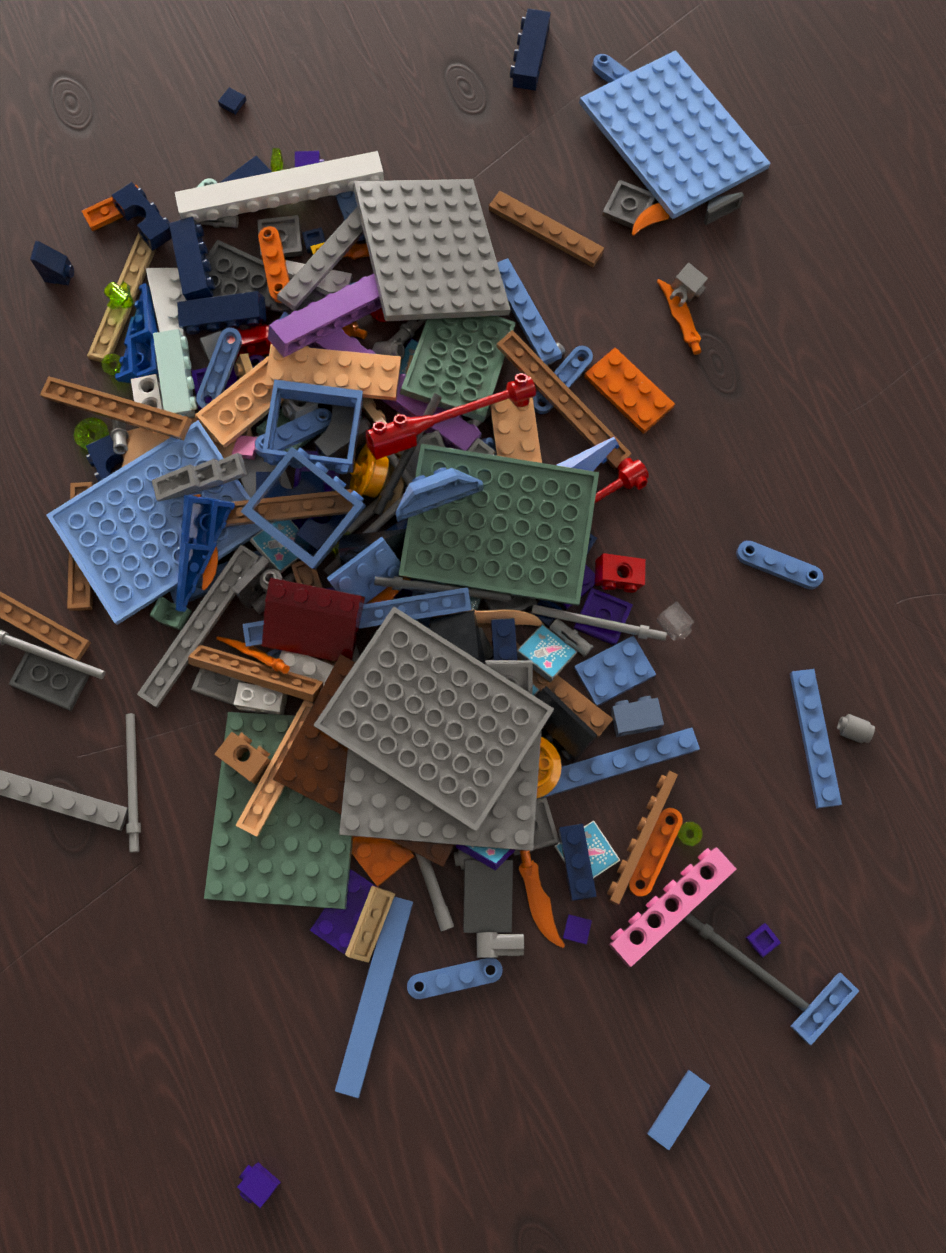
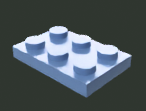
[327,537,401,604]
[574,635,656,707]

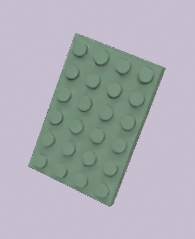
[400,316,516,422]

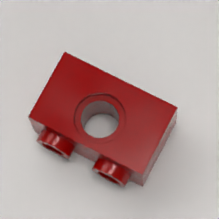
[595,553,646,593]

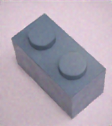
[610,696,664,737]

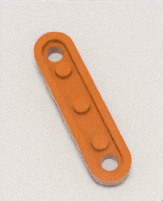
[258,226,290,303]
[628,808,683,897]

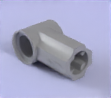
[476,932,524,958]

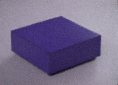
[563,914,592,944]
[746,923,781,958]

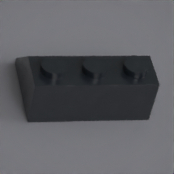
[536,686,597,762]

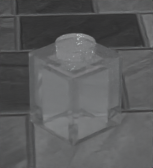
[656,601,694,641]

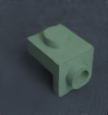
[150,597,192,631]

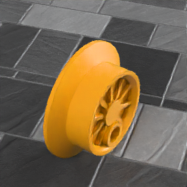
[350,443,389,498]
[537,737,562,799]

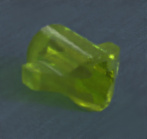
[104,281,133,309]

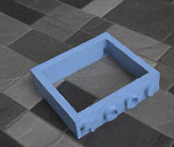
[262,379,363,474]
[240,447,366,570]

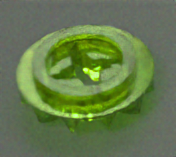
[74,417,110,449]

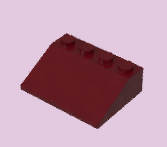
[262,578,365,662]

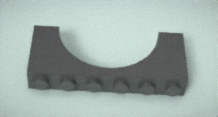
[252,366,372,459]

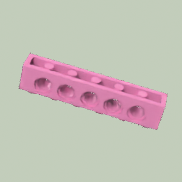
[609,847,736,967]

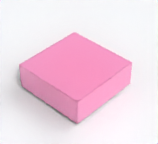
[232,435,258,460]

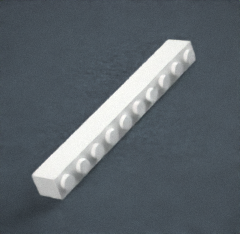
[175,151,384,223]

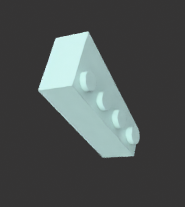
[153,329,197,418]

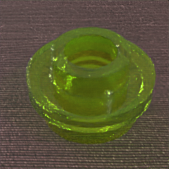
[102,354,121,375]
[678,822,702,846]

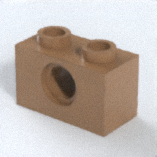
[215,732,271,785]

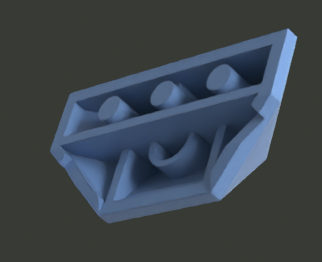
[395,467,483,522]

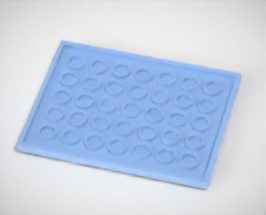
[579,50,770,220]
[46,420,263,625]

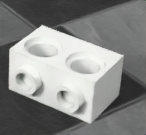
[131,374,164,410]
[234,682,288,715]

